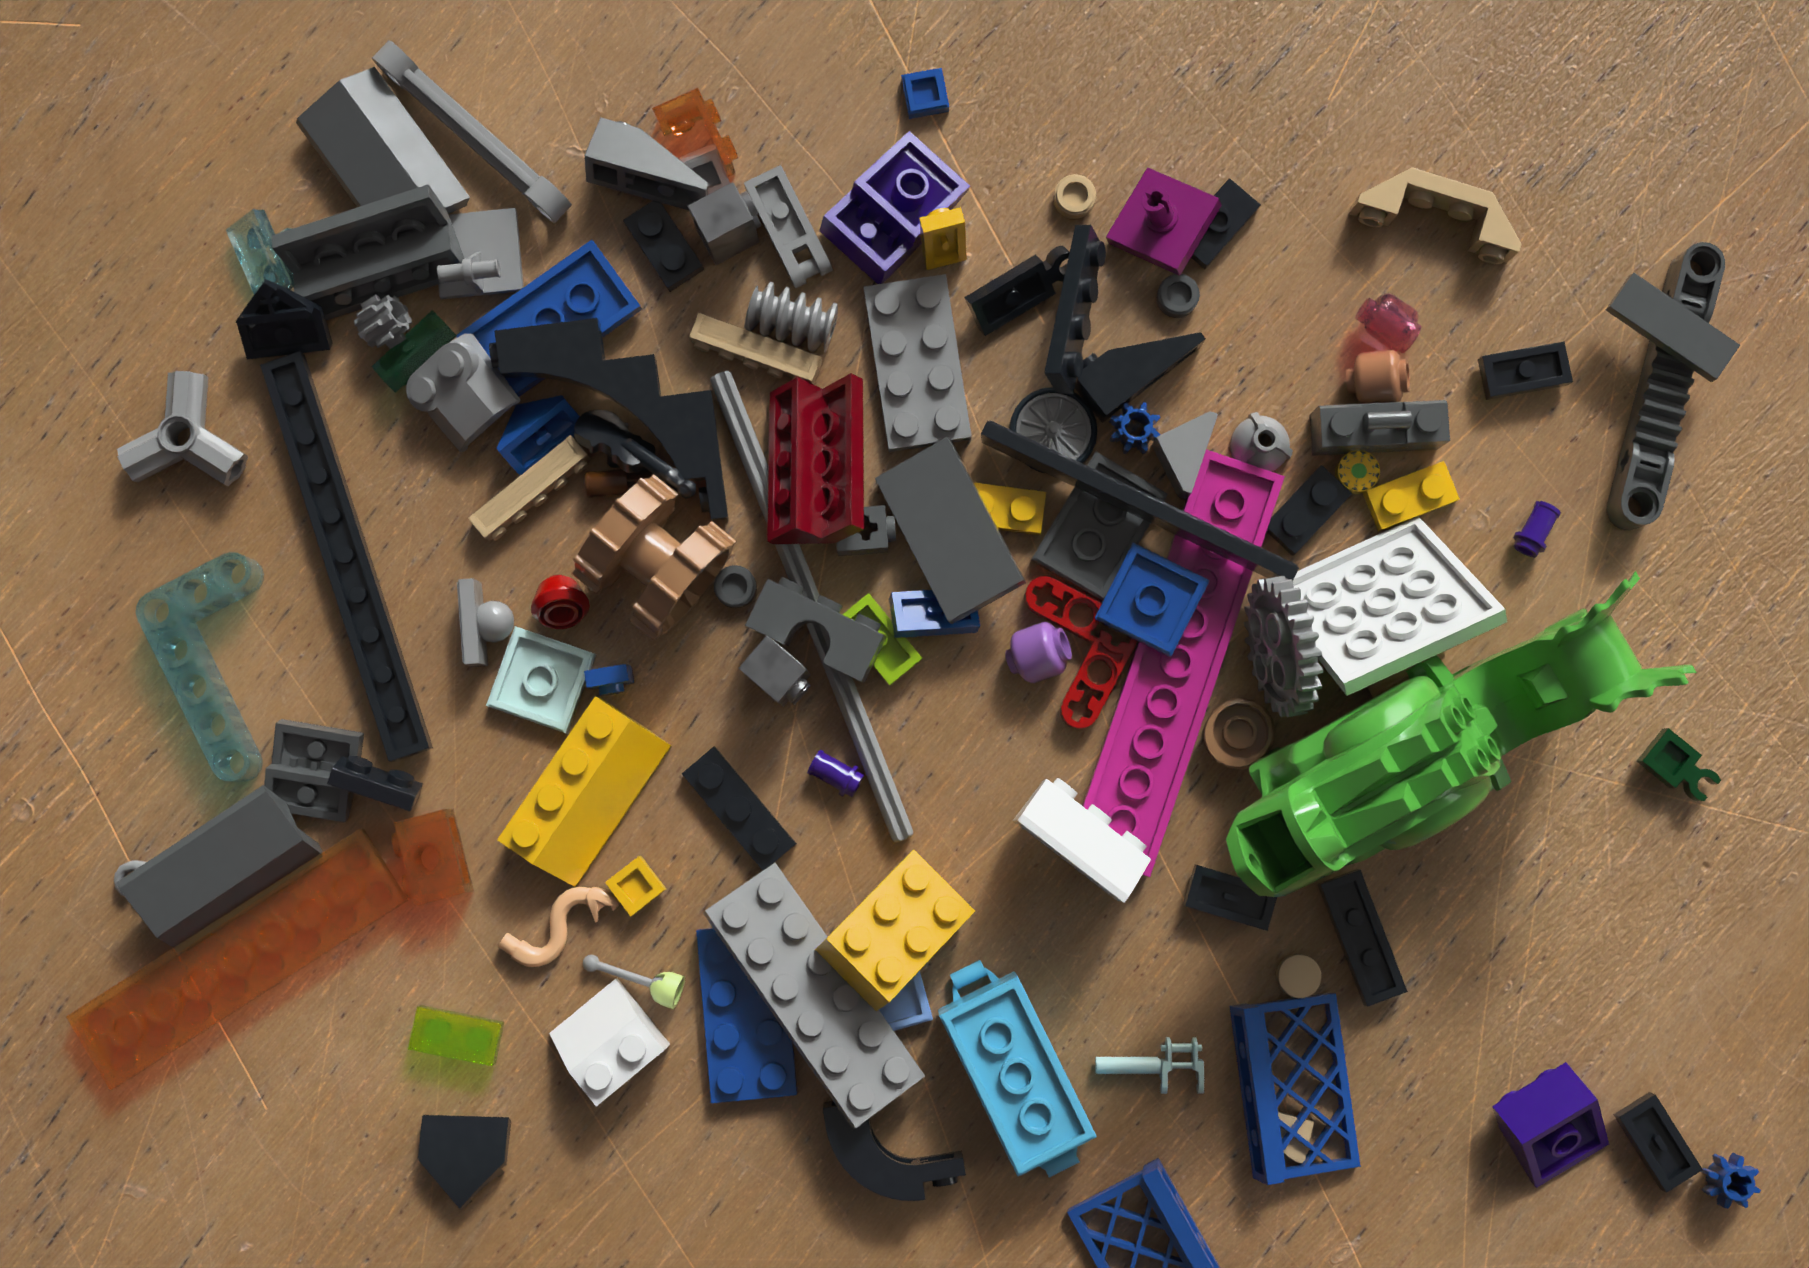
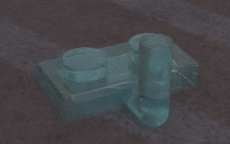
[226,209,294,294]

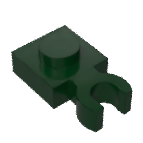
[1637,728,1721,801]

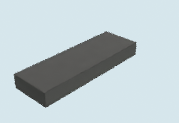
[1605,272,1740,382]

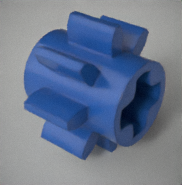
[1700,1153,1761,1209]

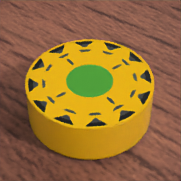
[1335,451,1380,494]

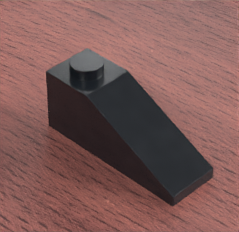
[1075,332,1206,423]

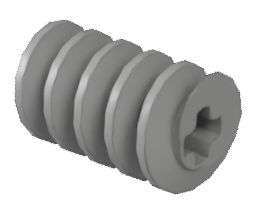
[744,282,838,353]

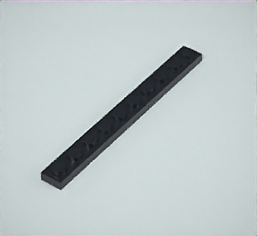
[260,351,433,762]

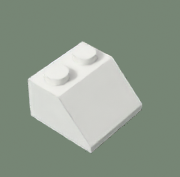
[549,978,670,1106]

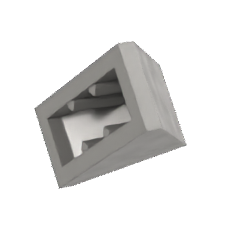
[1152,411,1218,500]

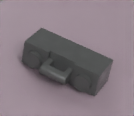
[1310,400,1450,456]

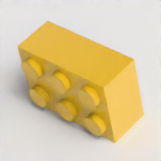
[815,850,975,1011]

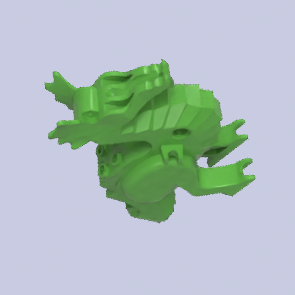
[1226,571,1697,897]

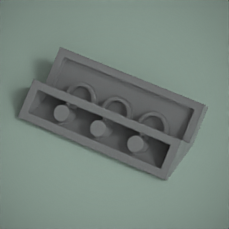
[296,67,470,214]
[272,184,465,320]
[116,785,325,952]

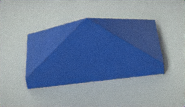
[496,395,580,475]

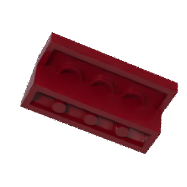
[767,373,864,544]

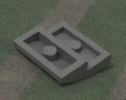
[264,719,364,822]

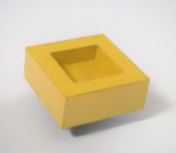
[605,856,667,916]

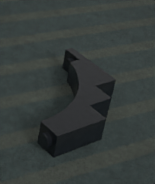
[489,318,729,521]

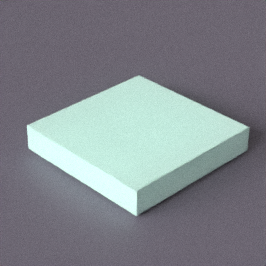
[486,626,596,734]

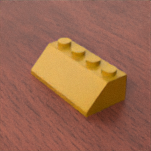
[497,696,672,887]

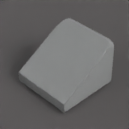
[678,144,730,195]

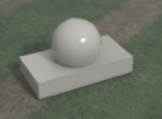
[457,578,514,667]

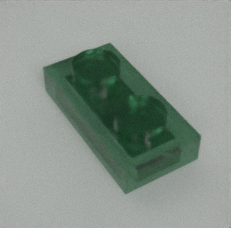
[371,310,457,393]

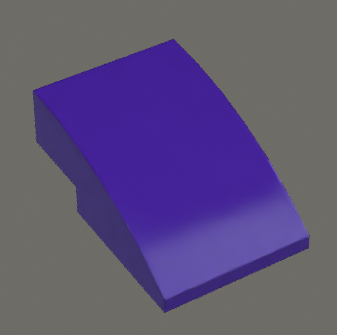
[819,131,970,284]

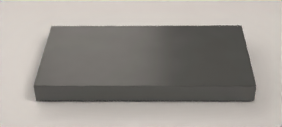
[875,437,1026,624]

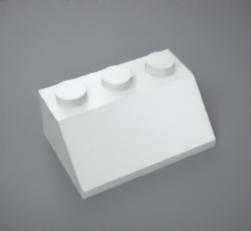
[1013,778,1151,903]

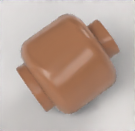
[1346,350,1410,404]

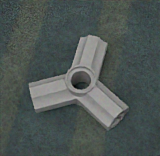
[117,371,248,486]

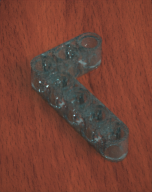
[136,552,264,782]

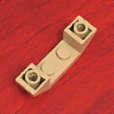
[1349,168,1522,264]

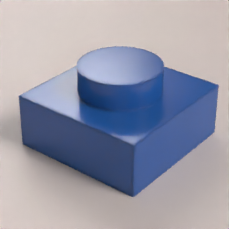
[584,664,635,696]

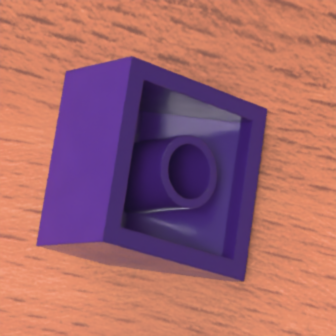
[1492,1062,1609,1188]

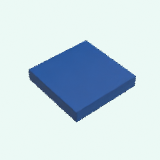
[1094,543,1210,658]

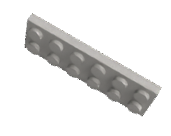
[703,863,925,1129]

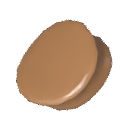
[1203,698,1276,769]

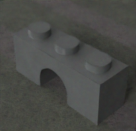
[745,577,887,683]

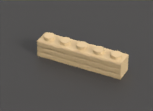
[689,313,822,384]
[468,435,591,541]

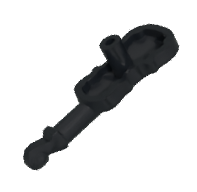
[574,410,696,499]

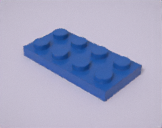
[455,240,642,397]
[696,928,798,1103]

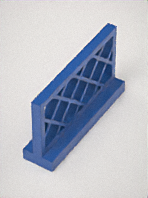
[1229,993,1361,1185]
[1067,1158,1220,1268]

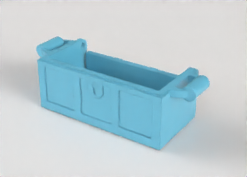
[938,960,1097,1178]

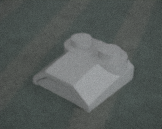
[406,334,521,452]

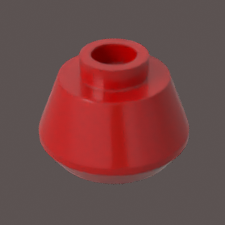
[531,575,590,629]

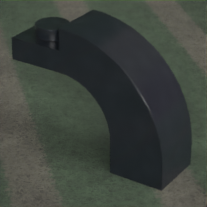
[823,1101,966,1201]

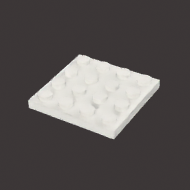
[1293,516,1507,696]

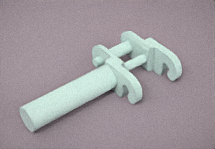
[1095,1037,1204,1094]

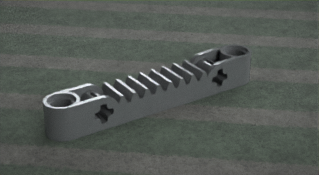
[1607,242,1725,530]

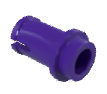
[1513,501,1561,558]
[807,749,864,797]

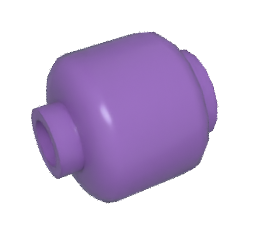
[1005,622,1072,683]

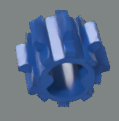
[1109,402,1161,455]

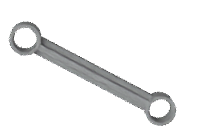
[372,40,572,223]

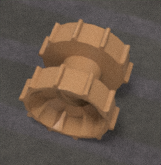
[572,474,737,641]

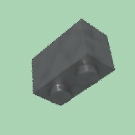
[688,182,761,265]
[739,636,811,707]

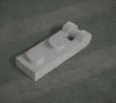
[744,165,833,289]

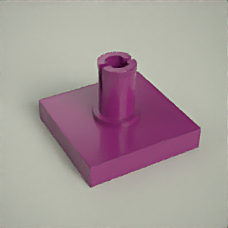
[1106,167,1222,276]

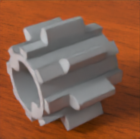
[354,294,412,349]

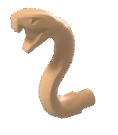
[497,887,620,967]

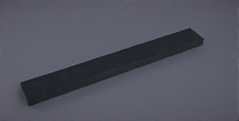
[981,420,1299,580]

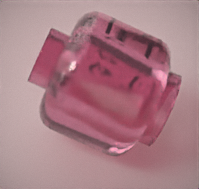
[1355,293,1421,353]

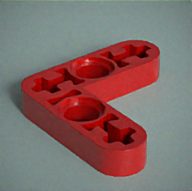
[1024,576,1137,729]

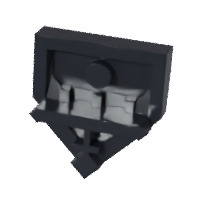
[235,279,333,360]
[418,1115,511,1211]

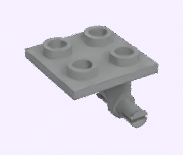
[437,208,524,300]

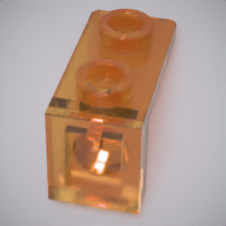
[652,88,738,177]

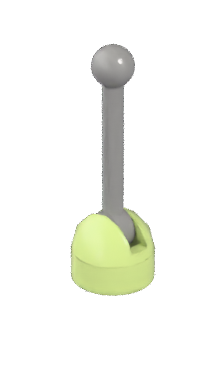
[582,955,685,1009]

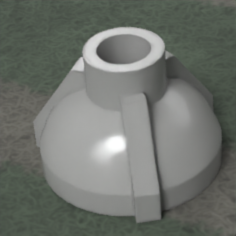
[1230,412,1293,472]

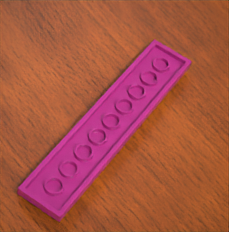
[1082,449,1285,877]

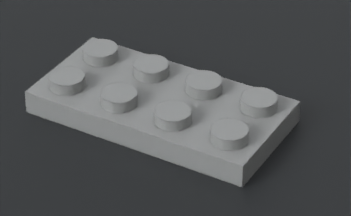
[864,274,972,452]

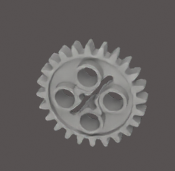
[1244,576,1323,717]

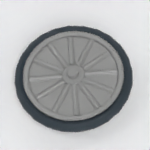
[1009,387,1098,473]

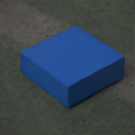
[901,68,949,119]

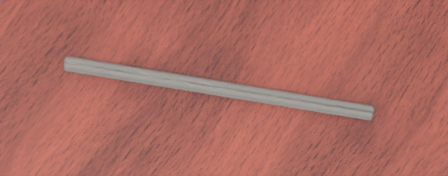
[710,371,913,842]

